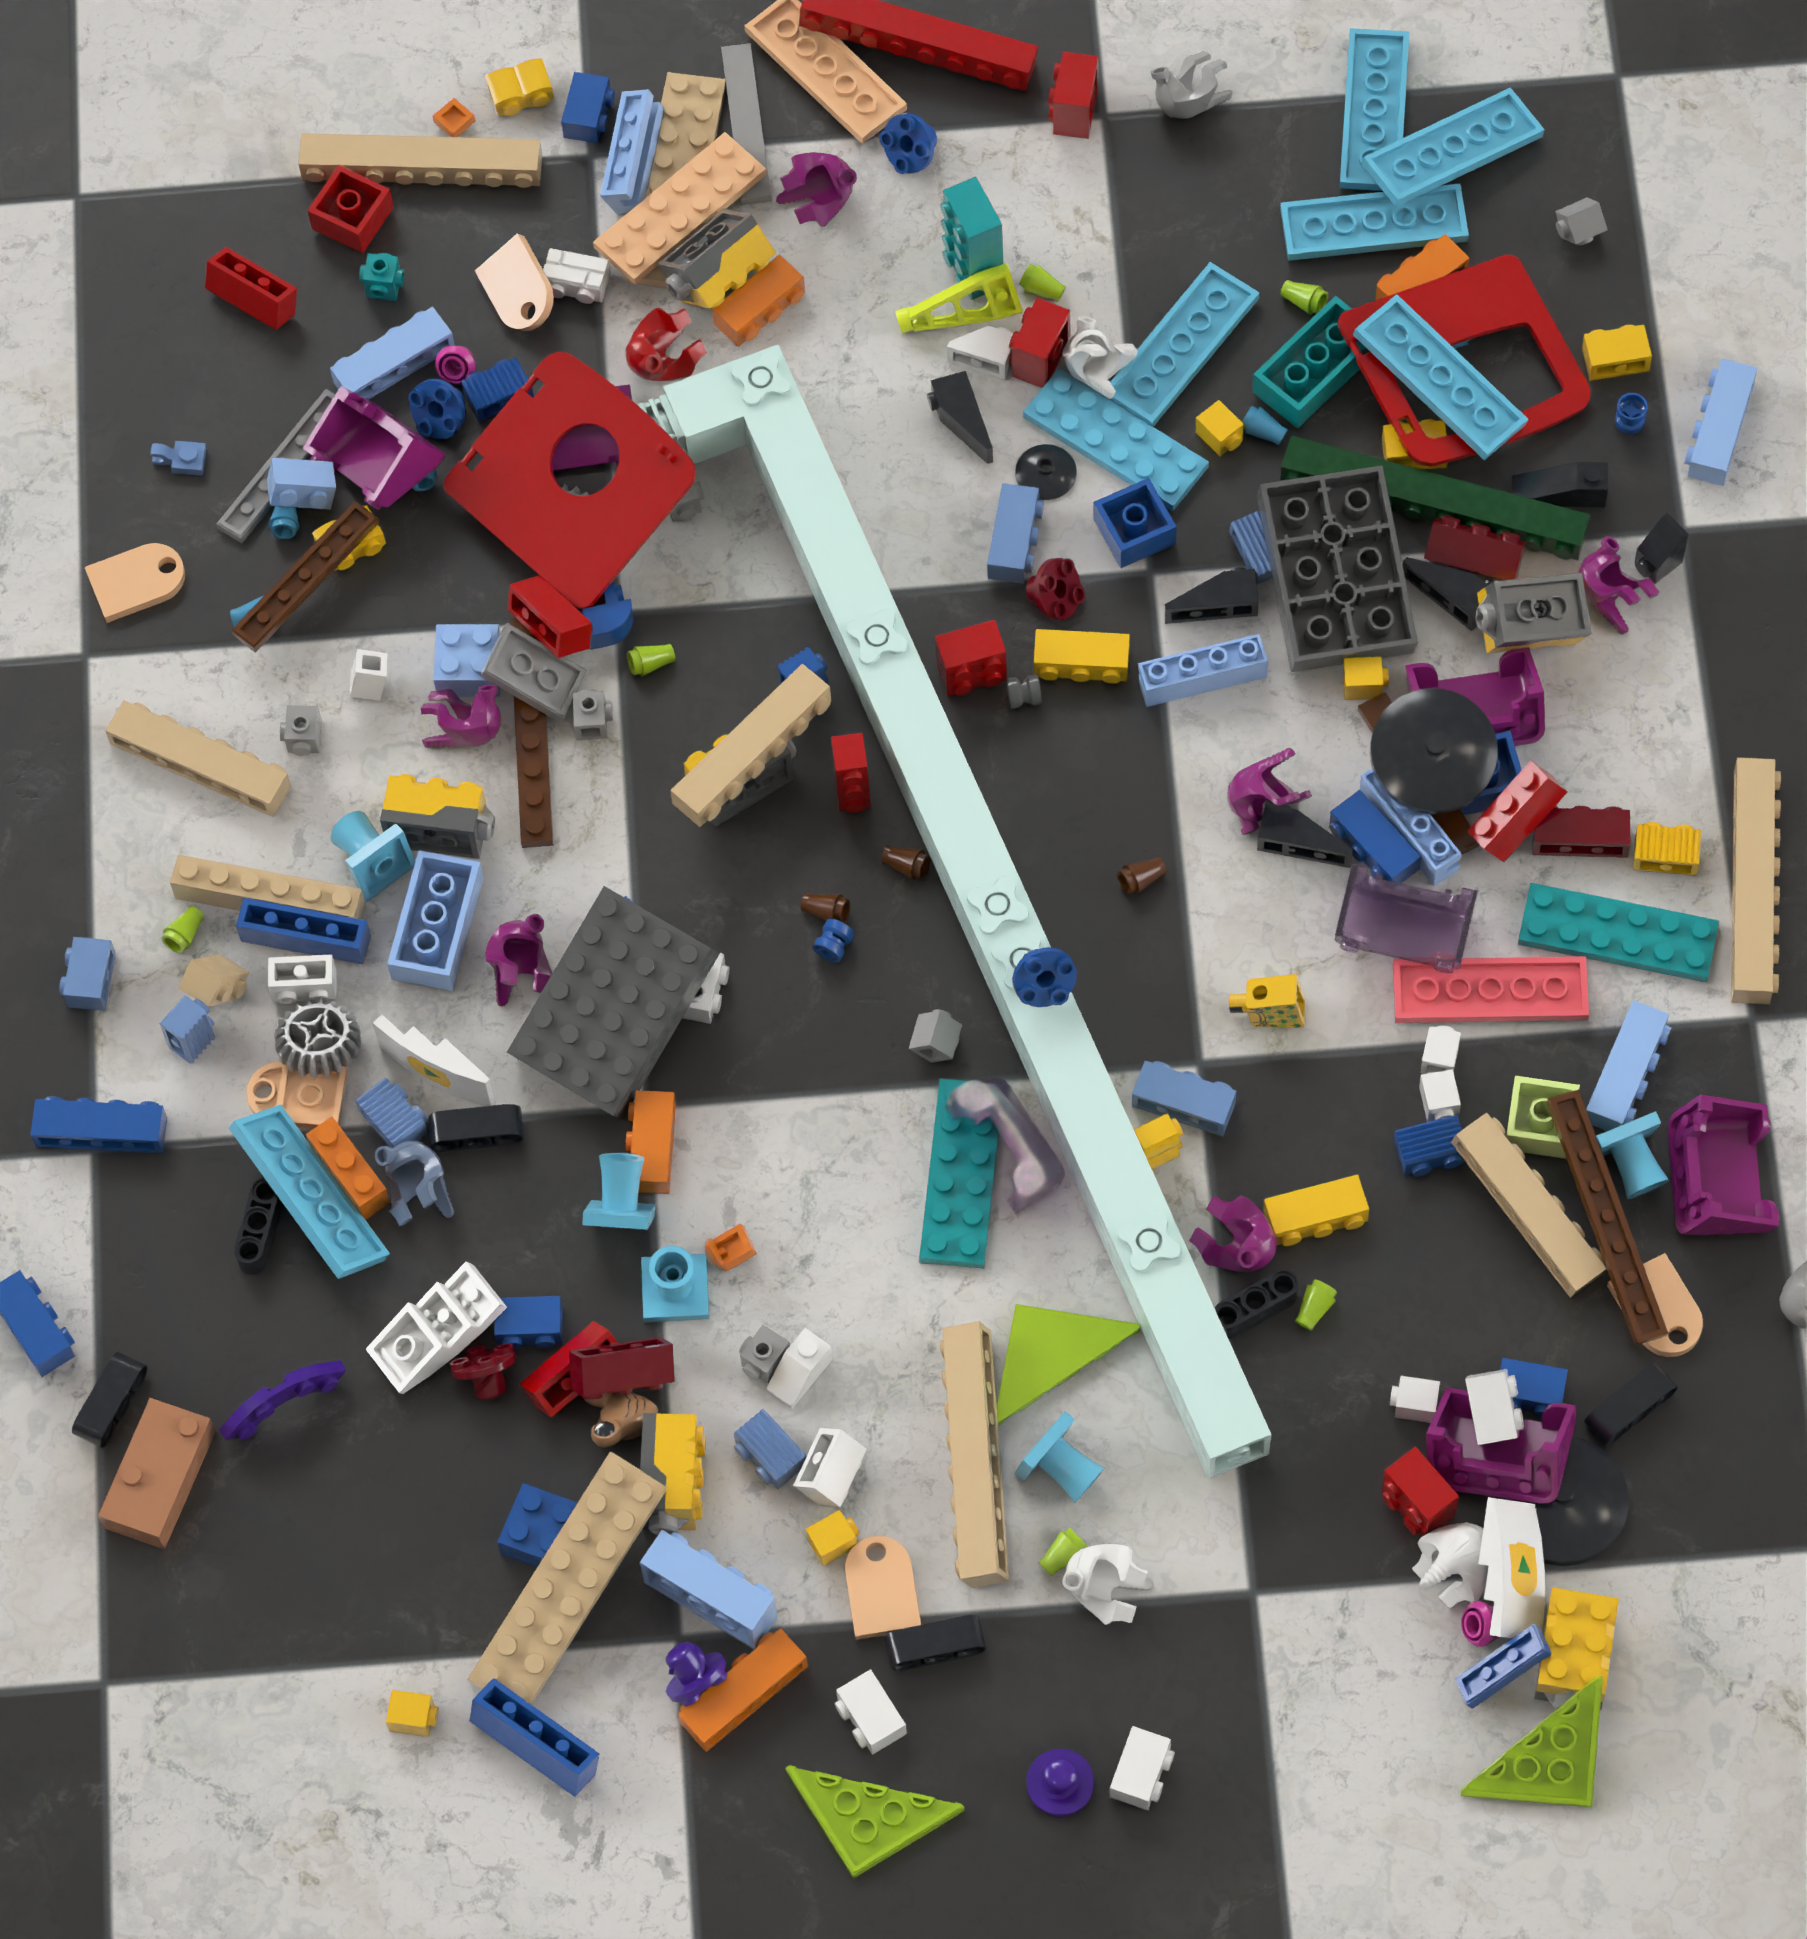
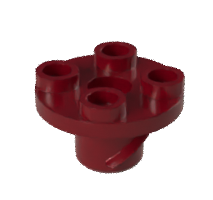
[1026,558,1085,620]
[450,1343,517,1400]

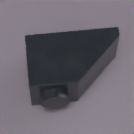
[1634,513,1688,584]

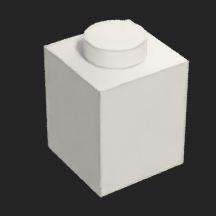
[349,649,388,701]
[1420,1025,1461,1074]
[1419,1069,1461,1122]
[1390,1376,1440,1423]

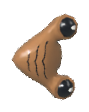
[584,1392,658,1448]

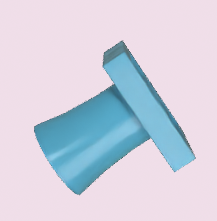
[331,811,415,902]
[1596,1111,1669,1199]
[582,1153,655,1230]
[641,1246,709,1323]
[1014,1411,1105,1503]

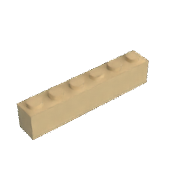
[670,664,831,827]
[105,700,291,817]
[170,855,366,920]
[1451,1113,1607,1298]

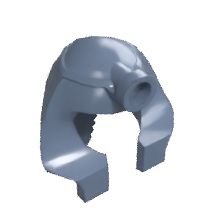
[375,1141,454,1226]

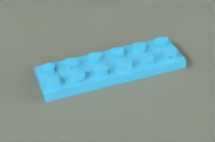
[1339,28,1409,191]
[1362,87,1545,207]
[1280,184,1469,261]
[1103,262,1259,427]
[1353,294,1528,460]
[1023,368,1209,511]
[229,1104,390,1279]

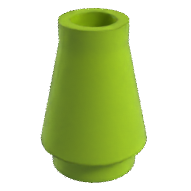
[1019,264,1066,302]
[1281,280,1328,315]
[627,644,675,677]
[162,906,205,953]
[1295,1279,1337,1331]
[1038,1527,1088,1576]

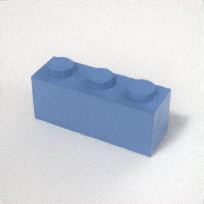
[987,483,1044,584]
[1132,1061,1237,1137]

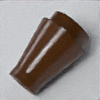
[881,845,931,880]
[1117,857,1167,894]
[801,893,850,923]

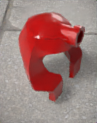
[625,307,707,381]

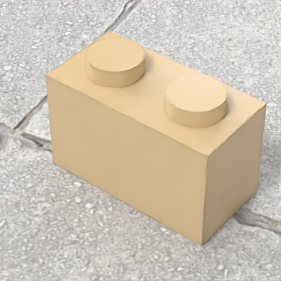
[178,954,250,1007]

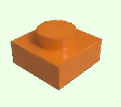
[433,98,476,137]

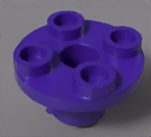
[665,1642,728,1707]
[1026,1749,1094,1818]

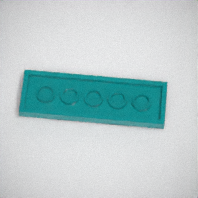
[1518,883,1719,983]
[919,1078,1004,1269]

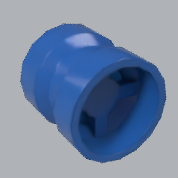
[1615,393,1648,435]
[812,919,855,963]

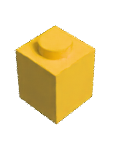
[1195,400,1244,456]
[1343,657,1389,700]
[805,1510,860,1566]
[386,1690,439,1737]

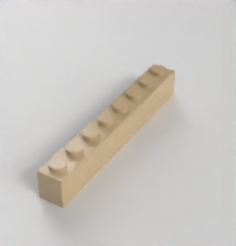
[298,133,542,188]
[1731,758,1781,1004]
[940,1321,1009,1588]

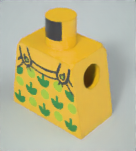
[1229,974,1305,1028]

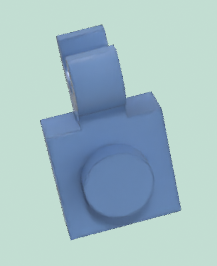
[150,441,207,476]

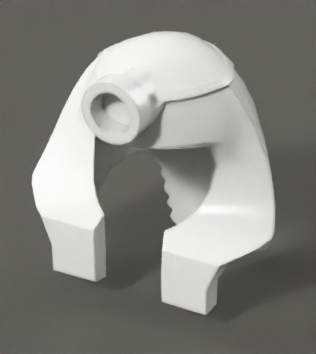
[1062,317,1138,399]
[1412,1522,1489,1610]
[1062,1544,1154,1625]

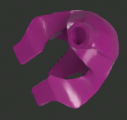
[776,152,857,227]
[1578,536,1660,635]
[420,685,501,748]
[1227,748,1312,835]
[485,914,553,1006]
[1189,1195,1277,1272]

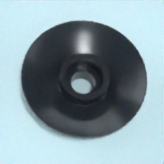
[1015,444,1077,500]

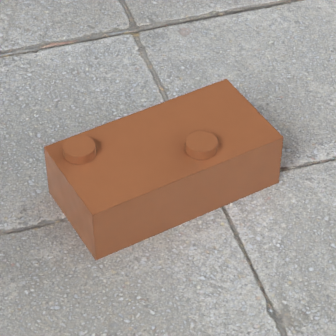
[98,1398,216,1550]

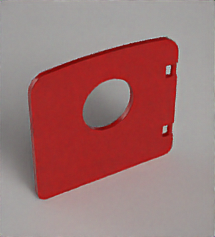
[444,352,696,609]

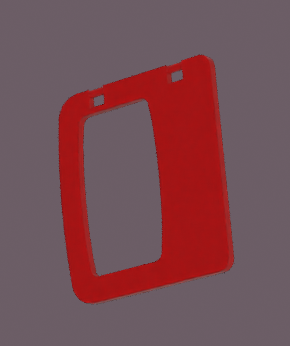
[1337,254,1591,467]

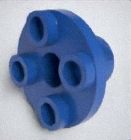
[879,113,937,174]
[408,379,466,439]
[1012,947,1077,1007]

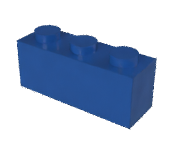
[1329,790,1421,891]
[0,1270,75,1377]

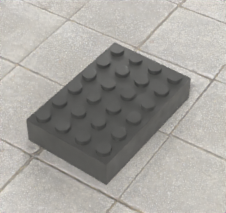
[1256,465,1418,672]
[507,886,720,1120]

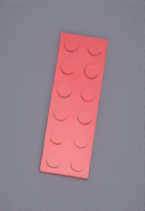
[1393,956,1589,1023]

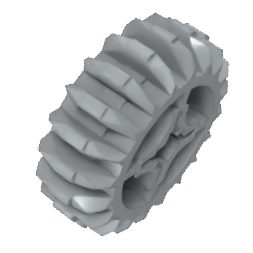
[274,998,361,1080]

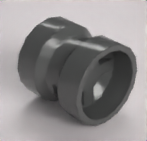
[1006,674,1042,709]

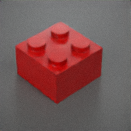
[1048,51,1098,139]
[307,165,394,254]
[1009,298,1071,388]
[935,620,1007,696]
[1382,1446,1459,1537]

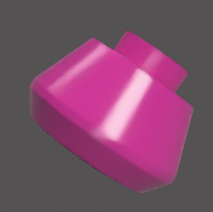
[435,346,476,385]
[1461,1601,1499,1647]

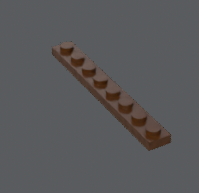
[510,618,553,848]
[1546,1089,1669,1346]

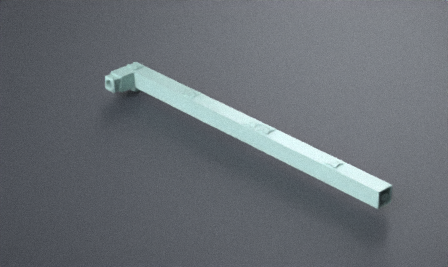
[638,345,1271,1479]

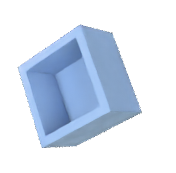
[434,624,500,697]

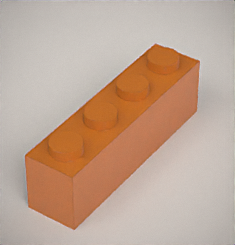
[678,1628,808,1752]

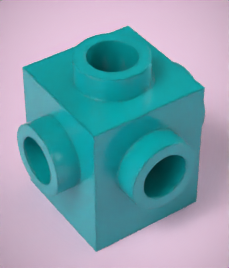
[359,253,404,301]

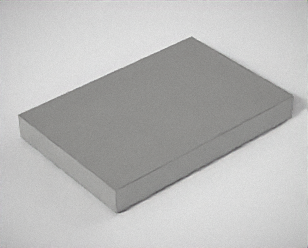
[480,623,587,723]

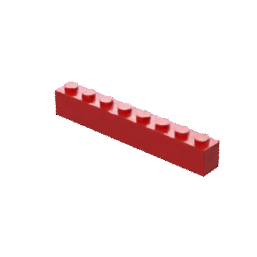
[799,0,1039,91]

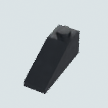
[927,371,993,464]
[1512,462,1608,507]
[1402,557,1491,631]
[1164,567,1259,624]
[1257,803,1353,868]

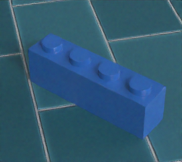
[236,898,371,964]
[30,1096,167,1153]
[469,1678,600,1797]

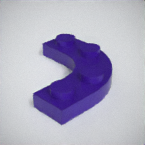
[219,1360,347,1440]

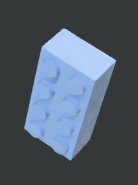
[387,850,484,991]
[640,1530,778,1650]

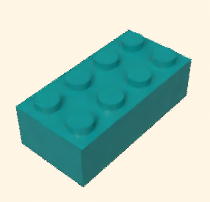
[940,176,1003,300]
[1252,296,1370,429]

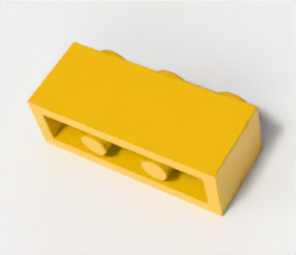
[1034,629,1130,684]
[1263,1175,1369,1246]

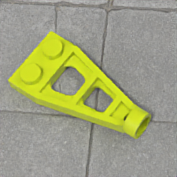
[895,263,1023,334]

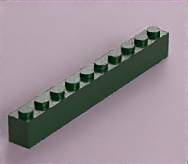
[1280,435,1590,560]

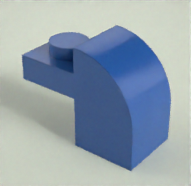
[582,581,634,650]

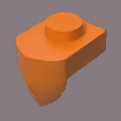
[705,1224,757,1271]

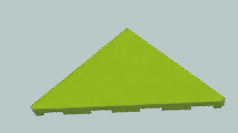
[997,1304,1140,1426]
[1461,1676,1603,1807]
[785,1765,965,1879]

